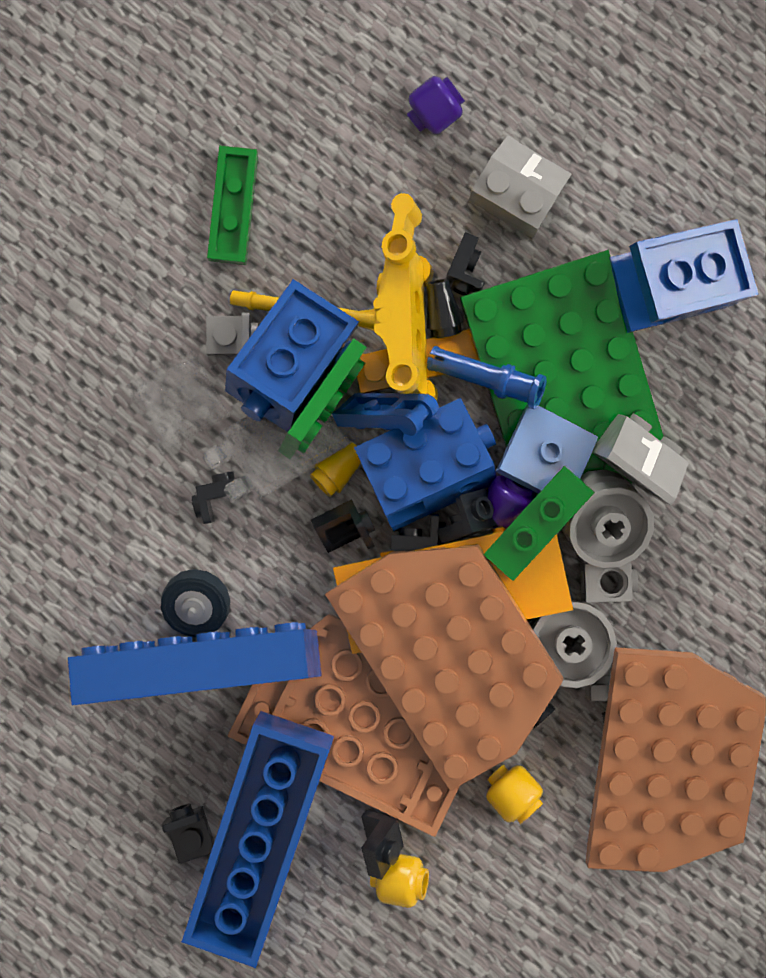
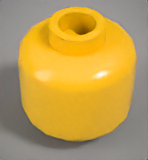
[486,765,543,824]
[370,854,429,908]

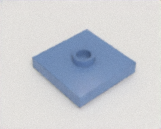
[496,404,598,494]

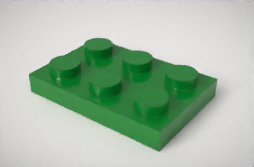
[278,338,367,460]

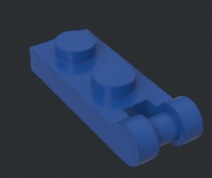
[332,393,439,436]

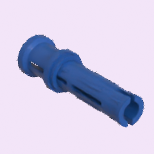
[427,346,547,409]

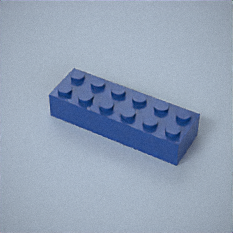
[68,622,322,706]
[181,711,334,968]

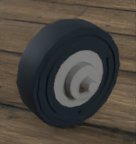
[160,569,230,637]

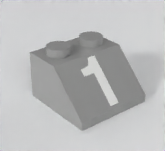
[469,136,572,239]
[592,413,689,505]

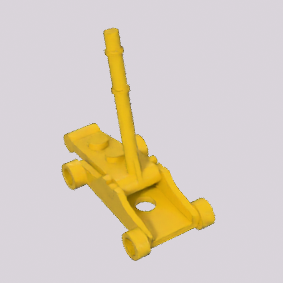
[230,193,438,401]

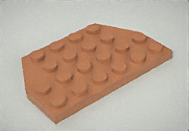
[325,544,563,791]
[228,613,459,837]
[586,647,766,872]

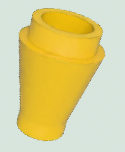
[310,442,361,497]

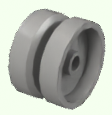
[561,470,654,568]
[529,600,617,688]

